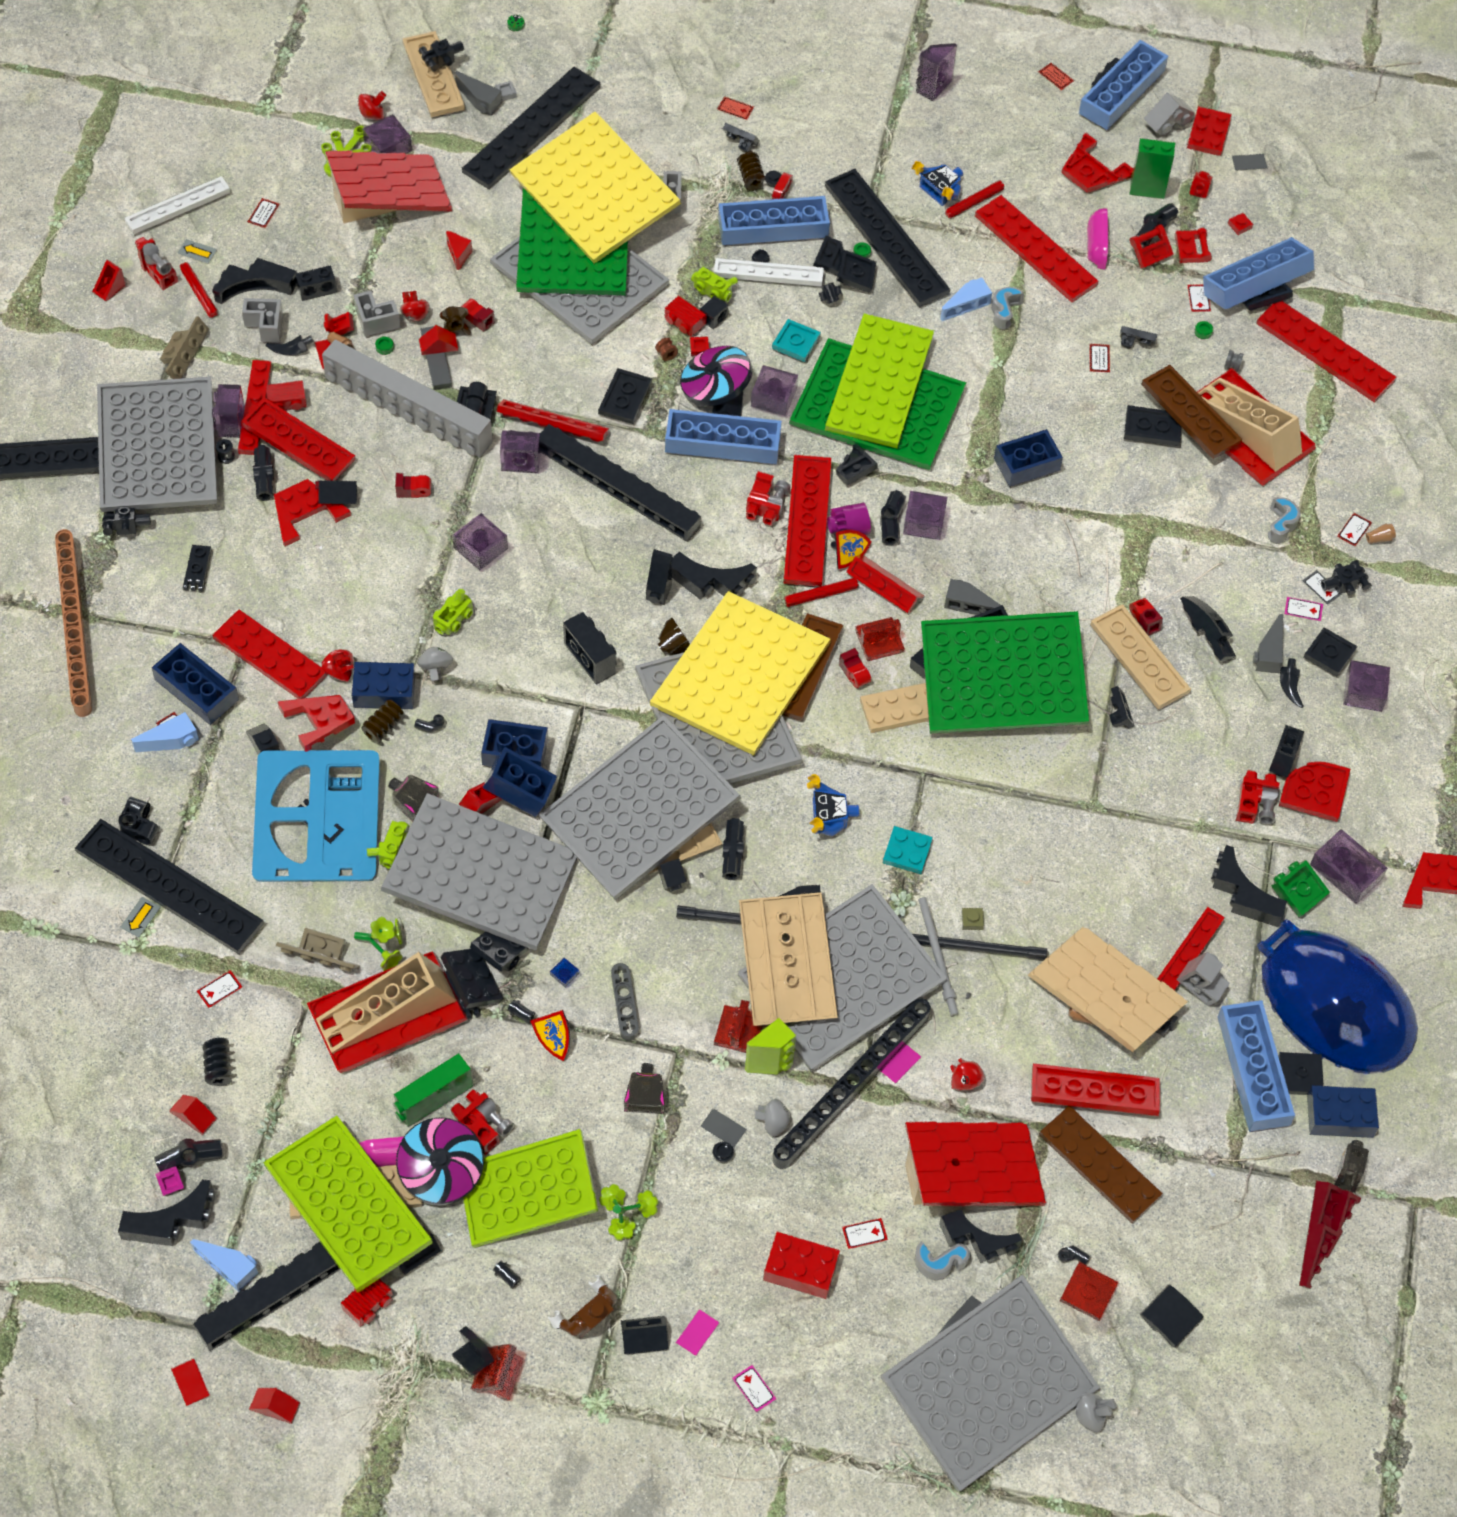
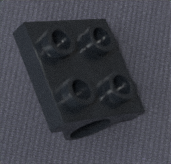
[457,381,497,420]
[470,931,528,972]

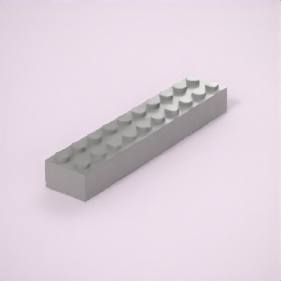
[322,340,492,458]

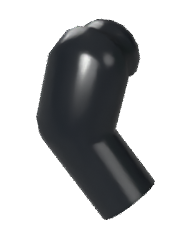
[414,714,444,733]
[1058,1245,1091,1265]

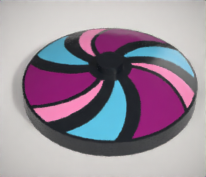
[680,346,753,406]
[396,1117,484,1205]

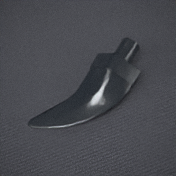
[265,335,314,355]
[1280,658,1304,708]

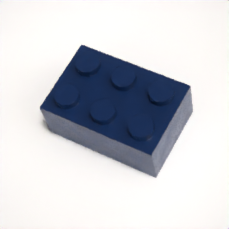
[994,429,1063,487]
[352,662,416,709]
[481,719,548,768]
[482,747,557,817]
[1307,1086,1379,1138]

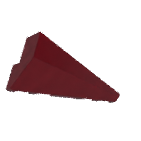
[1299,1180,1361,1289]

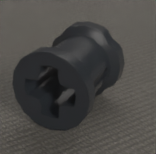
[216,439,235,464]

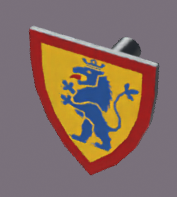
[831,529,872,570]
[531,1010,570,1061]

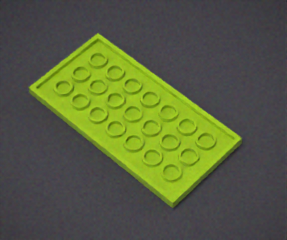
[825,313,934,448]
[263,1115,432,1293]

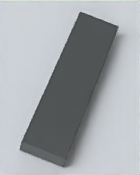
[420,326,452,390]

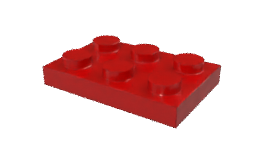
[1187,106,1232,156]

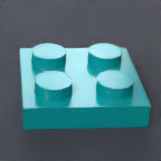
[772,319,821,362]
[882,826,933,874]

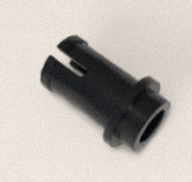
[507,1000,536,1024]
[493,1260,521,1289]

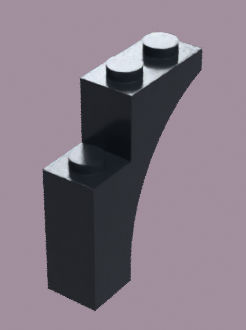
[212,258,297,304]
[672,551,757,600]
[1211,845,1287,927]
[118,1179,216,1246]

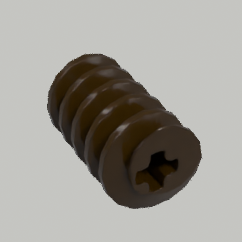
[737,151,765,191]
[361,700,404,743]

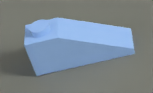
[940,278,992,321]
[131,712,199,752]
[190,1239,258,1292]

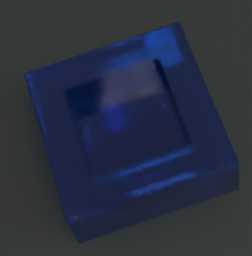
[550,958,580,987]

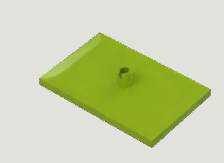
[463,1129,598,1248]

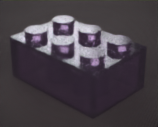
[1310,829,1388,904]

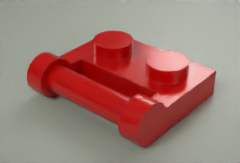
[1130,225,1174,268]
[1174,228,1212,263]

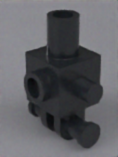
[418,38,464,71]
[102,507,151,536]
[1321,560,1372,595]

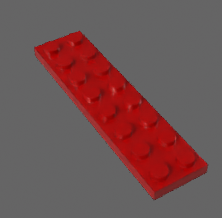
[975,195,1099,303]
[1256,301,1397,402]
[783,455,832,586]

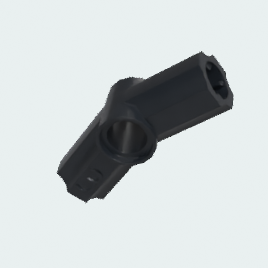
[1136,203,1179,246]
[880,490,906,545]
[154,1138,222,1172]

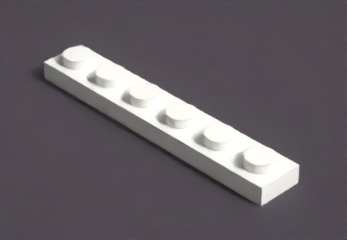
[125,176,231,235]
[714,258,824,286]

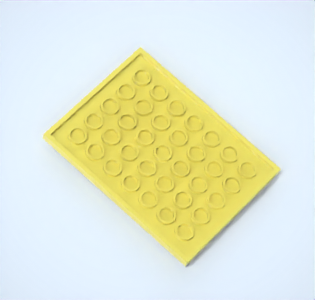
[509,112,681,264]
[650,591,830,755]

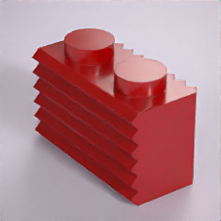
[664,295,707,337]
[265,380,307,411]
[341,1278,393,1327]

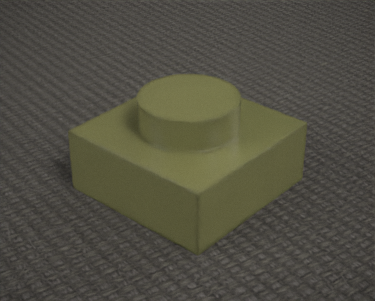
[961,908,984,930]

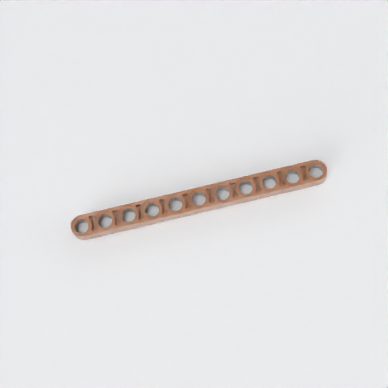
[55,529,92,717]

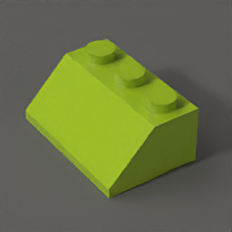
[745,1018,796,1075]

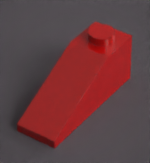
[459,782,502,814]

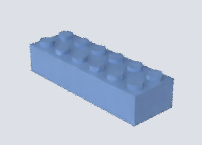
[1079,40,1168,130]
[718,196,830,245]
[1203,237,1314,310]
[665,409,782,464]
[1217,1000,1295,1132]

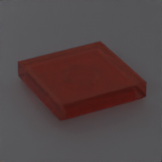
[1060,1262,1118,1321]

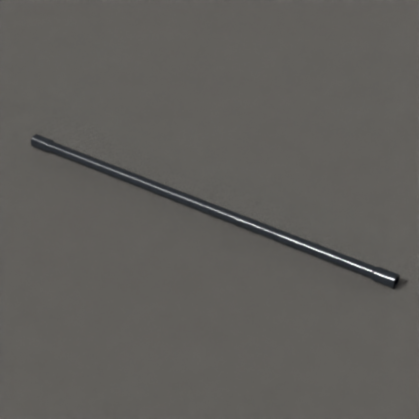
[676,905,1047,960]

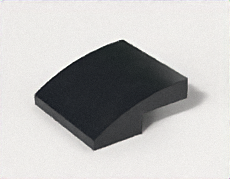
[1140,1284,1204,1347]

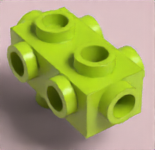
[691,266,738,302]
[433,589,473,635]
[367,821,410,869]

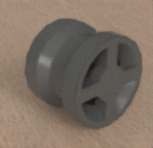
[1224,350,1244,371]

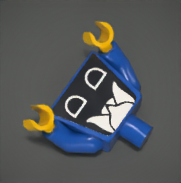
[911,161,963,206]
[807,774,859,836]

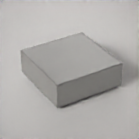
[495,81,517,101]

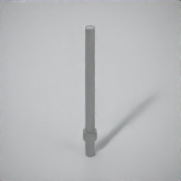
[918,897,959,1016]

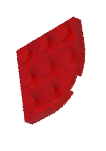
[1278,761,1351,822]

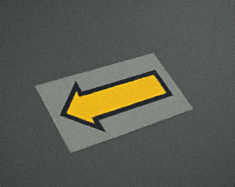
[178,239,217,263]
[120,897,161,937]

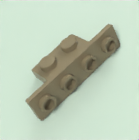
[160,316,209,379]
[276,928,360,972]

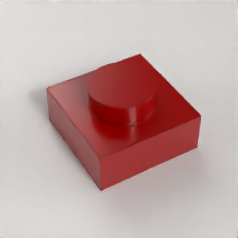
[1228,213,1253,235]
[690,336,709,356]

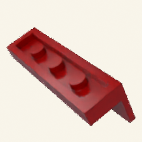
[846,555,924,613]

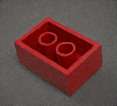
[763,1232,840,1299]

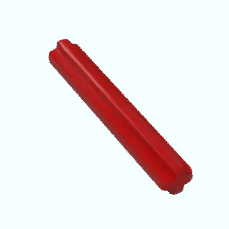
[945,180,1005,218]
[180,262,218,318]
[784,578,858,607]

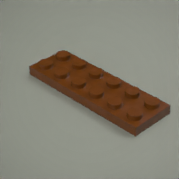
[1141,365,1243,460]
[782,613,844,722]
[1039,1106,1163,1224]

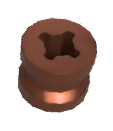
[655,337,678,361]

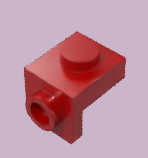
[1189,171,1213,198]
[323,312,354,335]

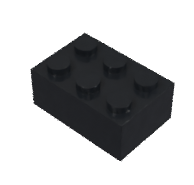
[563,612,617,685]

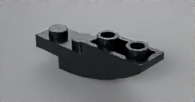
[1180,596,1236,661]

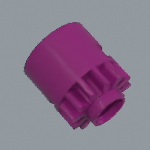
[827,502,871,536]

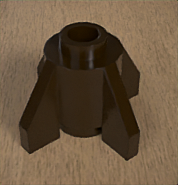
[439,306,471,335]
[657,618,690,655]

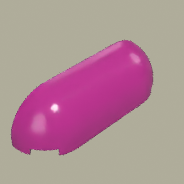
[1087,208,1108,270]
[359,1136,404,1167]

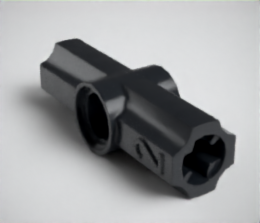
[253,445,274,501]
[722,818,744,881]

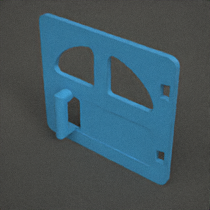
[252,750,380,882]

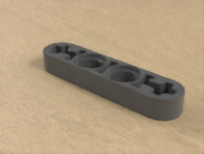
[611,963,639,1041]

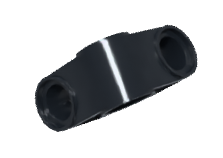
[118,796,160,845]

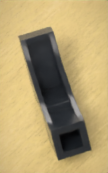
[939,1209,1022,1263]

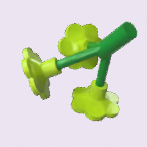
[354,917,403,971]
[599,1184,658,1240]

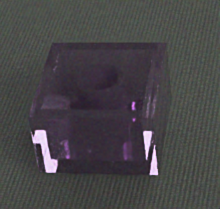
[362,114,412,154]
[751,365,798,416]
[212,384,245,438]
[500,430,541,474]
[903,491,948,540]
[453,513,508,571]
[1343,660,1390,712]

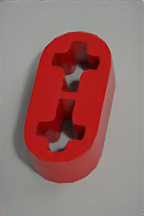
[772,172,793,200]

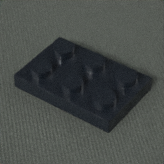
[598,368,652,424]
[1123,405,1181,447]
[440,949,503,1008]

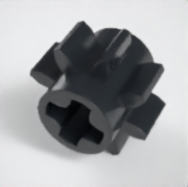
[818,282,842,304]

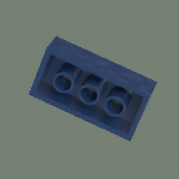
[151,643,239,725]

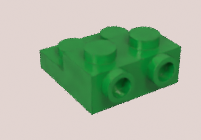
[1271,860,1330,917]

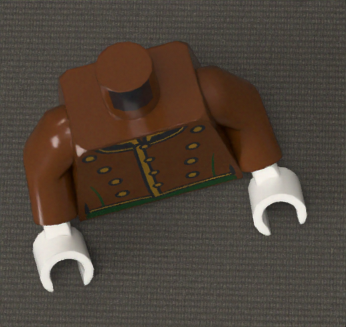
[548,1275,617,1338]

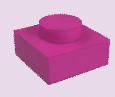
[155,1166,184,1196]

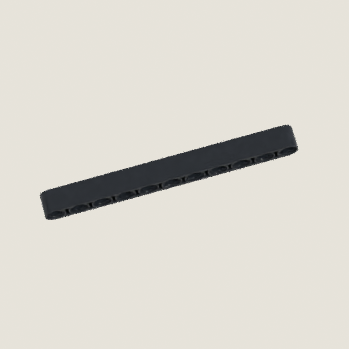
[773,998,931,1169]

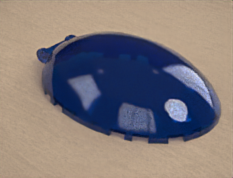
[1257,919,1418,1074]

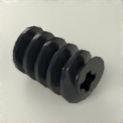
[202,1037,232,1086]

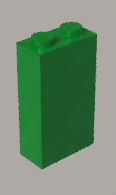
[1129,138,1175,199]
[393,1053,473,1127]

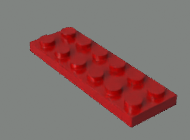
[241,398,355,481]
[213,609,328,699]
[1031,1063,1160,1116]

